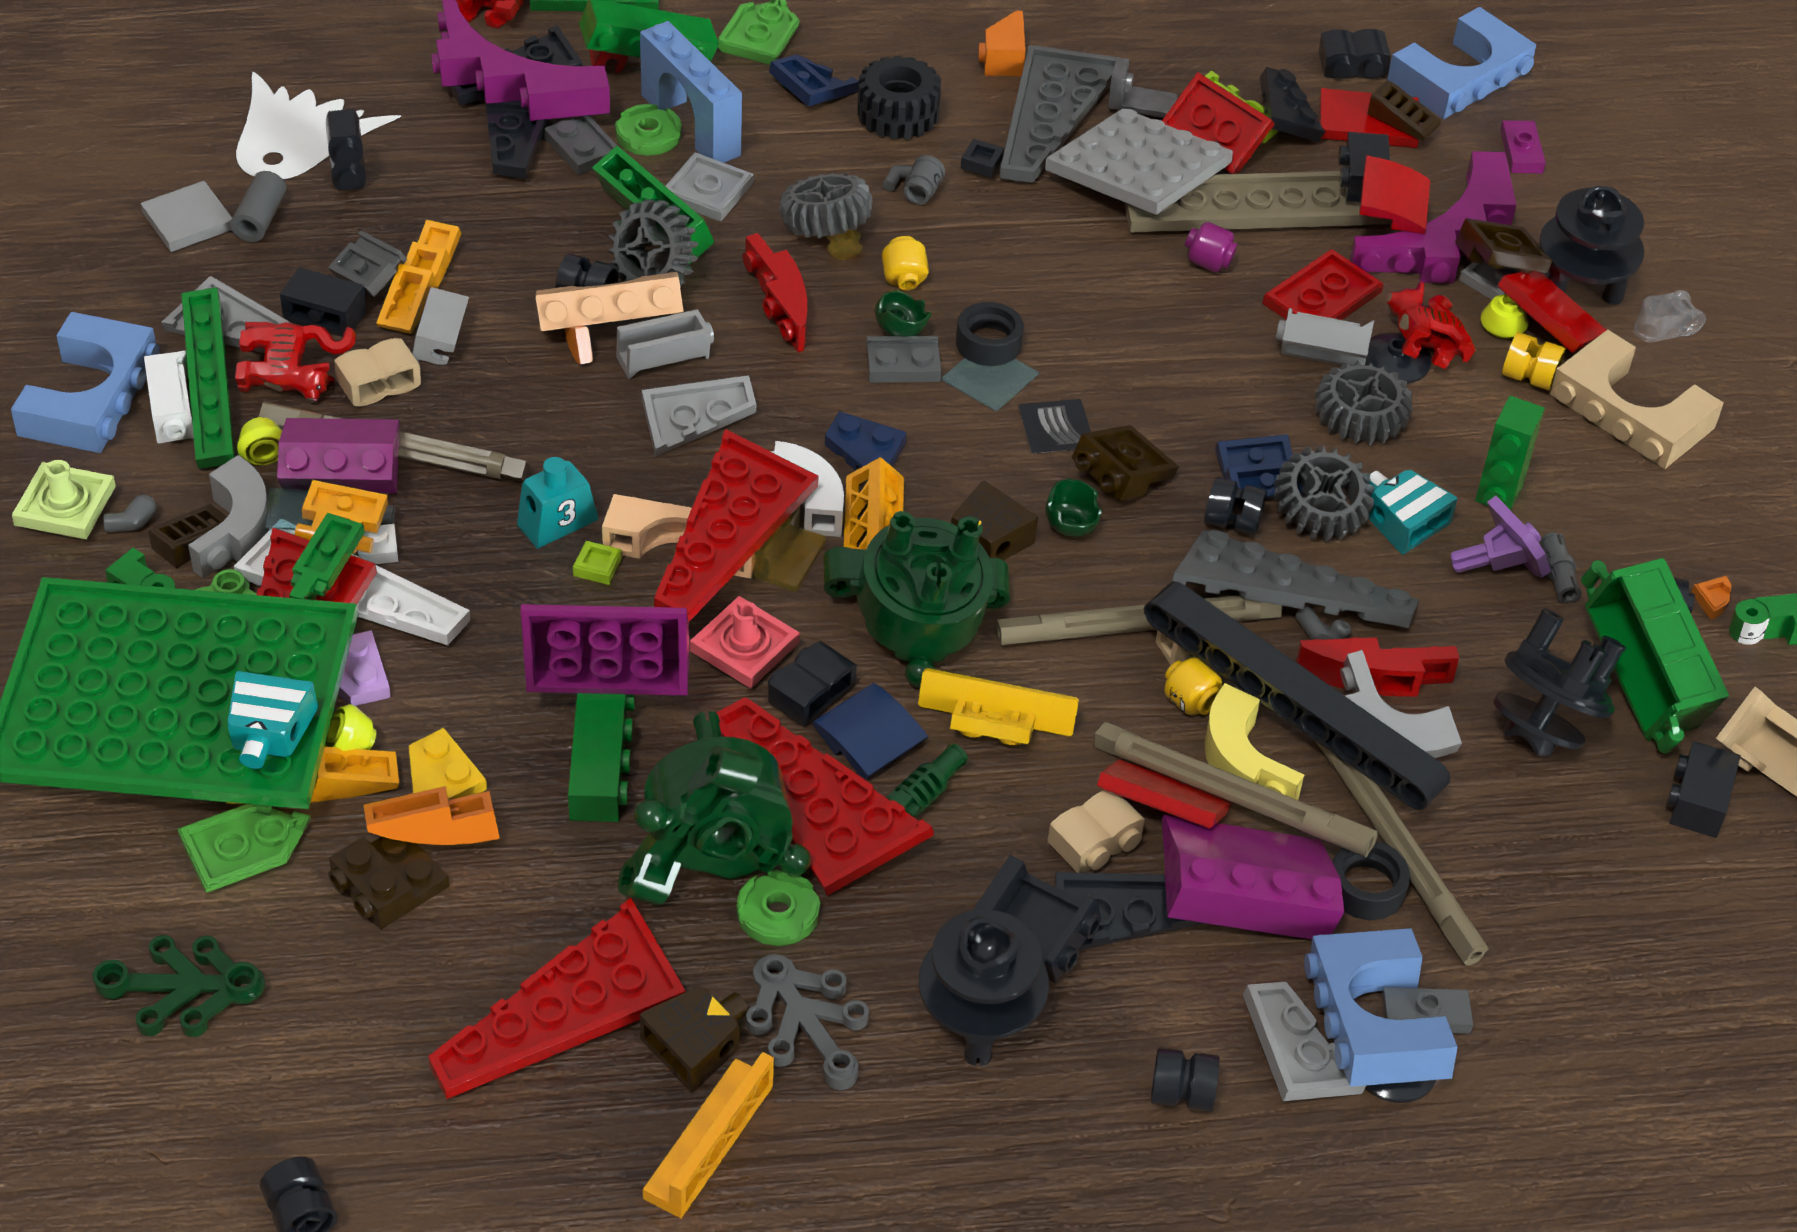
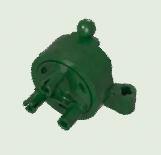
[823,511,1010,688]
[618,711,811,905]

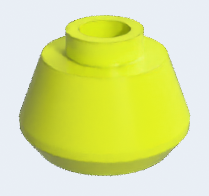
[1480,294,1528,339]
[237,417,282,465]
[325,704,376,751]

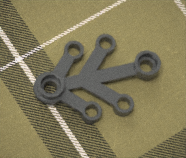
[746,954,869,1090]

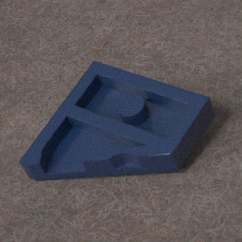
[769,54,858,106]
[825,411,907,471]

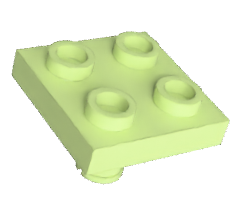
[12,460,116,540]

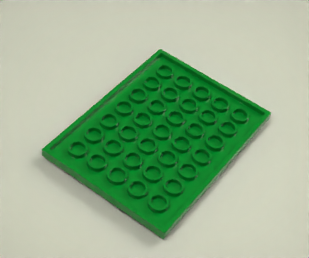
[0,577,358,809]

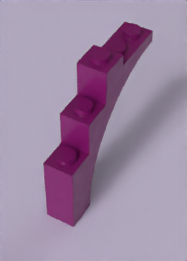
[431,0,610,121]
[1349,151,1517,283]

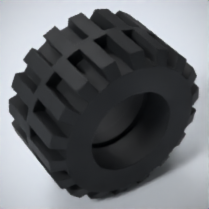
[857,56,941,139]

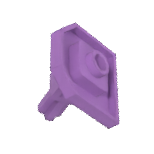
[1451,496,1551,578]

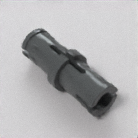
[1540,532,1582,604]

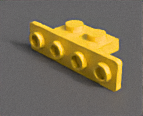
[918,668,1079,745]

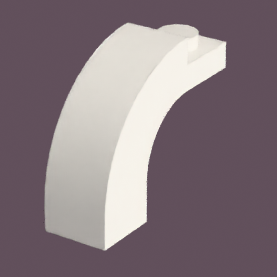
[771,441,844,537]

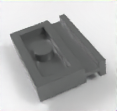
[544,115,617,175]
[328,230,408,297]
[866,336,941,383]

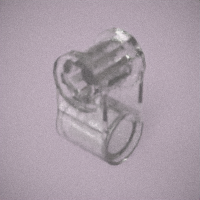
[1634,290,1706,342]

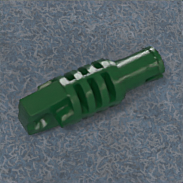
[887,743,968,818]

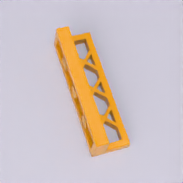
[843,457,904,550]
[643,1052,774,1219]

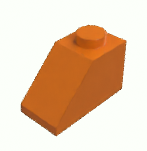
[978,10,1026,77]

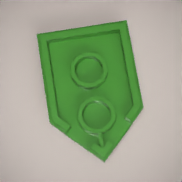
[717,0,800,65]
[177,804,311,893]

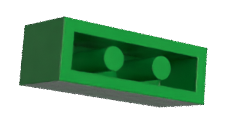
[1475,395,1545,510]

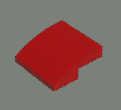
[1359,155,1430,234]

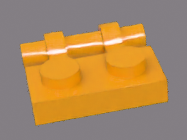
[294,480,388,554]

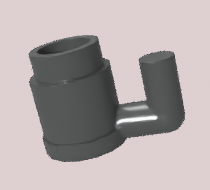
[882,155,945,205]

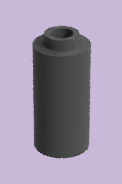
[231,171,287,242]

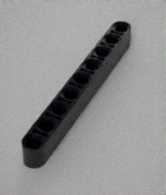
[1144,581,1451,810]

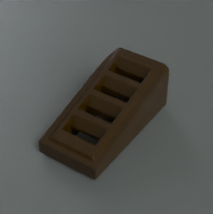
[1367,80,1441,141]
[148,504,227,568]

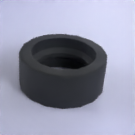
[955,302,1024,366]
[1333,841,1410,920]

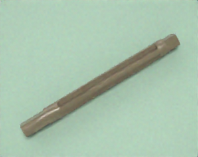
[259,402,530,482]
[996,595,1282,645]
[1095,721,1377,857]
[1316,742,1489,965]

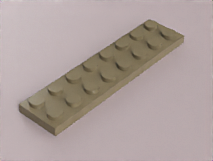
[1123,171,1391,232]

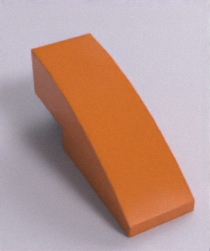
[364,786,500,845]

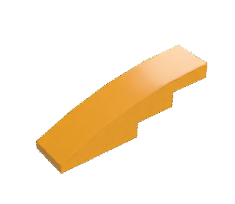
[376,220,461,334]
[226,747,399,804]

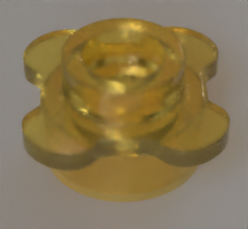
[827,230,862,260]

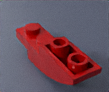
[742,233,807,352]
[1296,637,1459,697]

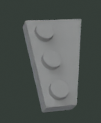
[162,276,290,353]
[641,375,756,457]
[1243,982,1366,1101]

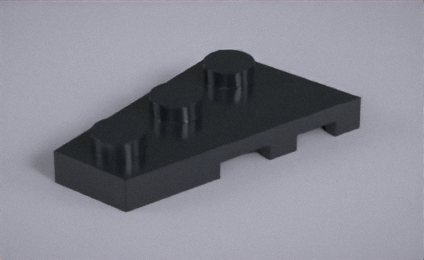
[1260,67,1325,142]
[486,101,549,179]

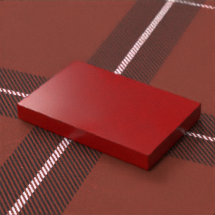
[1161,72,1275,174]
[1319,88,1419,148]
[1262,249,1384,320]
[1498,271,1606,353]
[1097,759,1231,828]

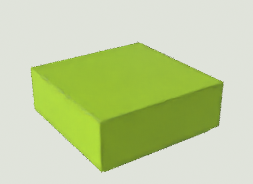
[573,541,622,585]

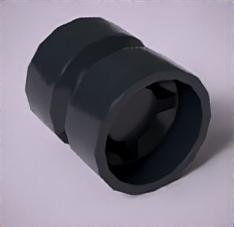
[555,253,619,288]
[1204,477,1267,536]
[1151,1047,1220,1112]
[260,1157,338,1232]

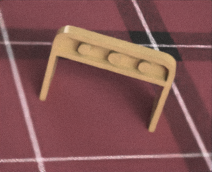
[1716,687,1797,797]

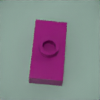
[1500,120,1546,174]

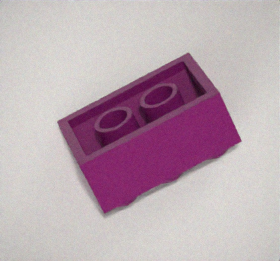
[277,418,400,493]

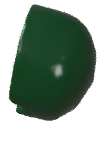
[875,290,931,337]
[1045,478,1103,537]

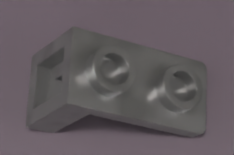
[1108,57,1177,118]

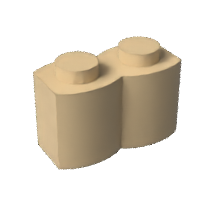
[334,338,421,406]
[1048,790,1145,873]

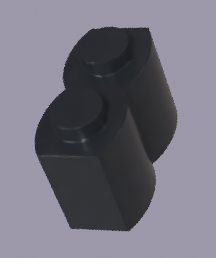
[1319,29,1391,78]
[325,109,366,190]
[768,641,857,726]

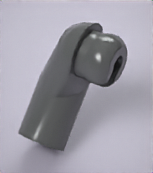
[1295,607,1352,640]

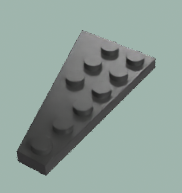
[1000,45,1117,183]
[1172,530,1419,628]

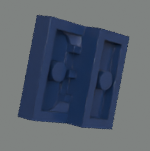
[1215,434,1305,503]
[812,683,928,780]

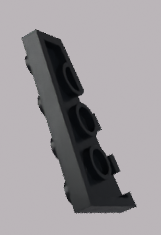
[448,25,583,105]
[1054,872,1207,950]

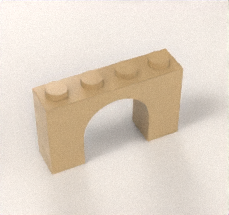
[1550,329,1724,469]

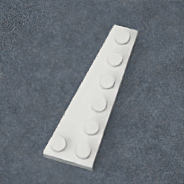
[234,520,470,645]

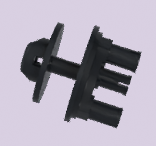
[1539,186,1644,305]
[1493,608,1626,757]
[918,909,1049,1066]

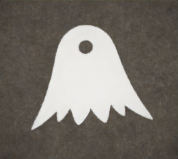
[236,72,402,179]

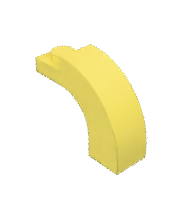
[1205,683,1304,800]

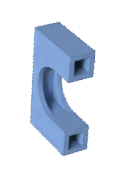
[1387,7,1537,119]
[640,21,742,163]
[11,312,160,453]
[1304,928,1457,1087]

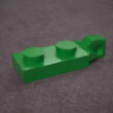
[289,513,365,600]

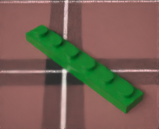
[181,287,235,469]

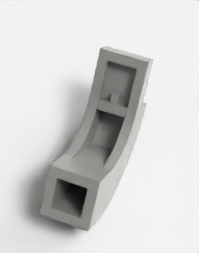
[188,455,270,579]
[1340,650,1462,758]

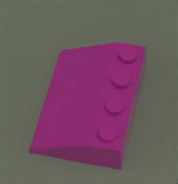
[520,604,689,696]
[1162,815,1344,939]

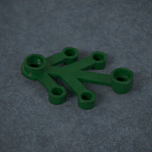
[92,935,265,1037]

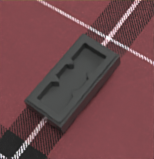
[1382,987,1473,1034]

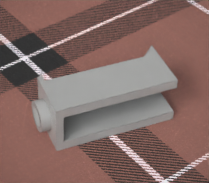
[1276,308,1374,366]
[616,309,714,380]

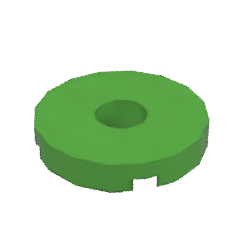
[615,104,682,156]
[736,870,820,946]

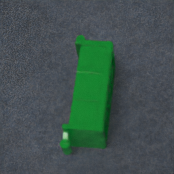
[1581,558,1729,754]

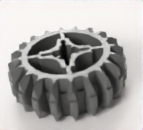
[779,172,873,238]
[607,200,699,285]
[1315,360,1413,446]
[1273,444,1375,542]

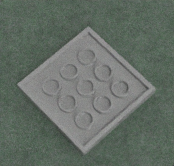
[1045,108,1233,215]

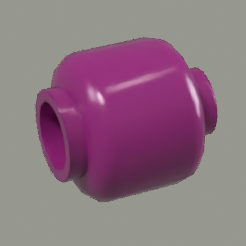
[1184,222,1238,273]

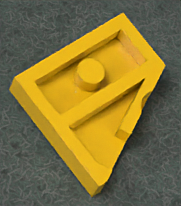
[409,728,487,800]

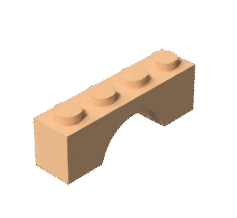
[536,272,683,331]
[602,494,761,578]

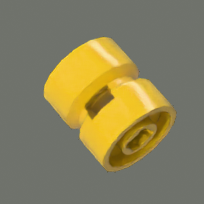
[1502,332,1566,391]

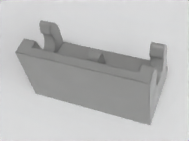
[412,287,469,365]

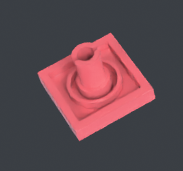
[690,596,800,689]

